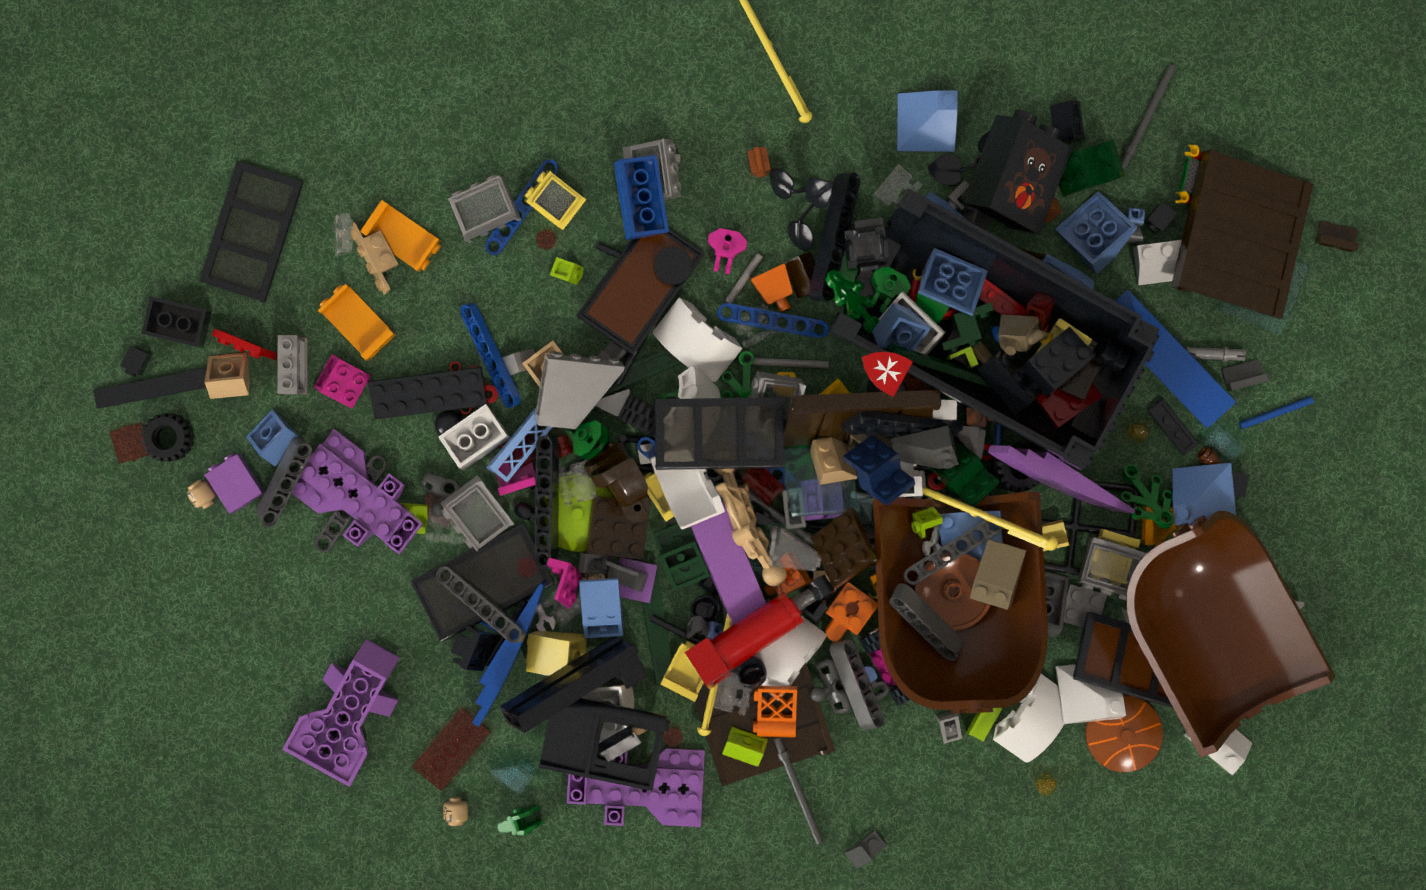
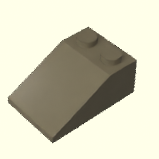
[970,539,1027,610]

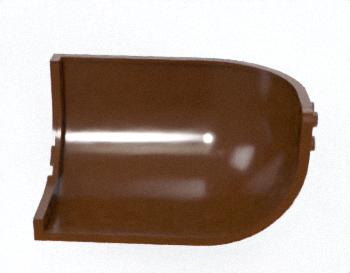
[873,491,1048,714]
[1127,511,1335,758]

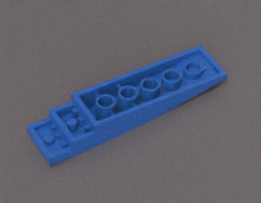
[1115,289,1236,428]
[472,579,547,727]

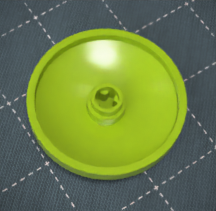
[544,475,613,552]

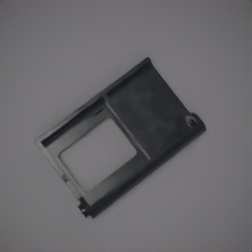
[538,698,670,791]

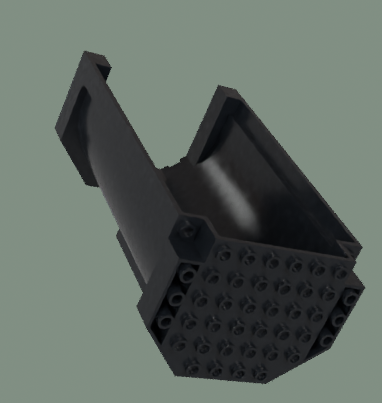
[827,189,1160,470]

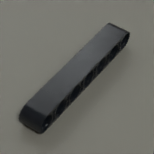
[809,173,861,301]
[534,435,560,569]

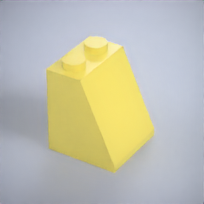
[525,631,587,676]

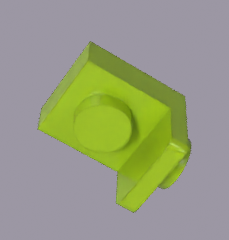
[550,257,584,285]
[911,507,943,539]

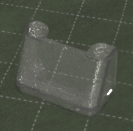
[768,524,821,571]

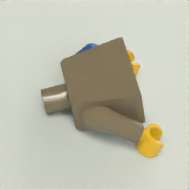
[991,315,1053,355]

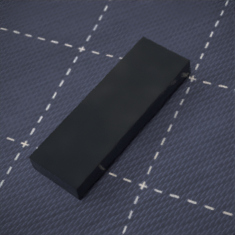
[1147,399,1198,456]

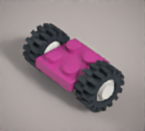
[859,627,911,705]

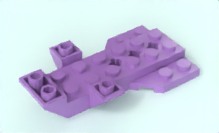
[292,429,423,555]
[282,639,400,787]
[567,748,705,827]

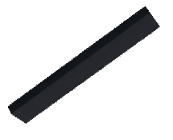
[93,368,207,409]

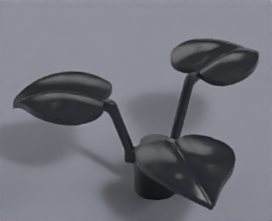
[928,131,990,186]
[770,169,834,252]

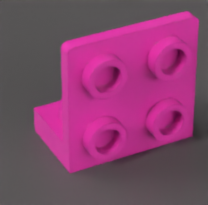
[314,354,370,408]
[491,448,536,496]
[547,558,582,609]

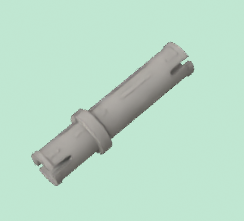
[1186,346,1246,362]

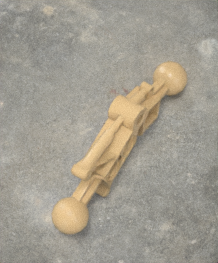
[712,451,786,587]

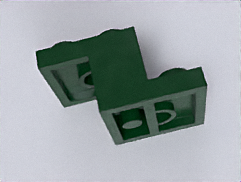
[1059,139,1125,197]
[938,303,993,355]
[927,438,1000,507]
[652,523,710,591]

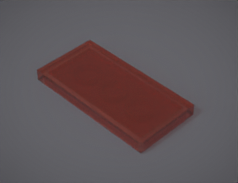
[412,708,491,791]

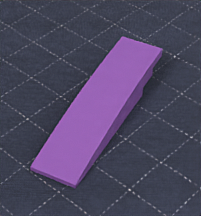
[988,445,1135,513]
[691,501,766,625]

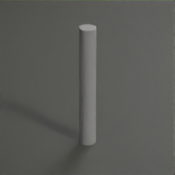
[725,253,763,304]

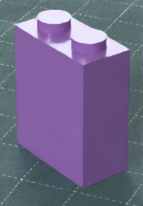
[205,453,265,514]

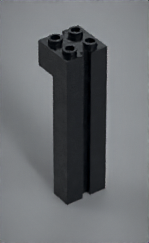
[500,636,646,733]

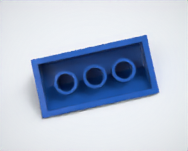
[614,155,669,240]

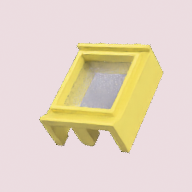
[525,170,586,230]

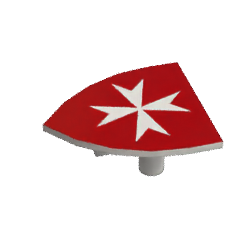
[862,352,913,397]

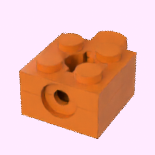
[825,581,878,641]

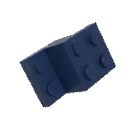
[843,437,915,506]

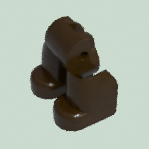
[584,443,650,522]

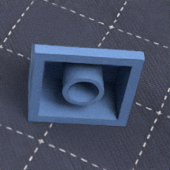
[872,303,931,351]
[246,409,299,466]

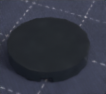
[654,247,692,285]

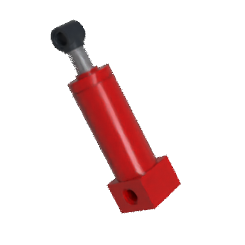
[684,575,836,689]

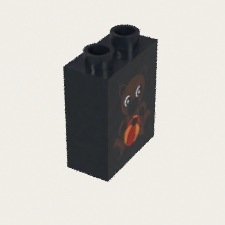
[963,109,1073,235]

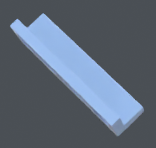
[486,408,552,482]

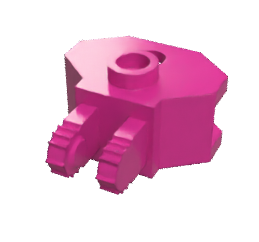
[708,228,747,274]

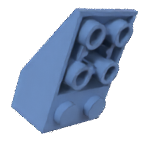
[579,578,624,638]

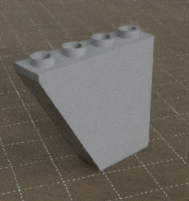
[535,351,625,429]

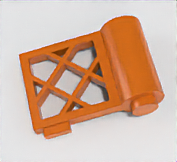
[753,686,797,737]

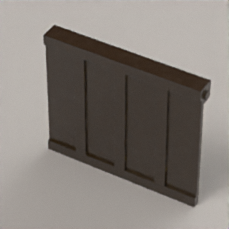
[1171,150,1313,319]
[784,390,941,448]
[695,663,835,786]

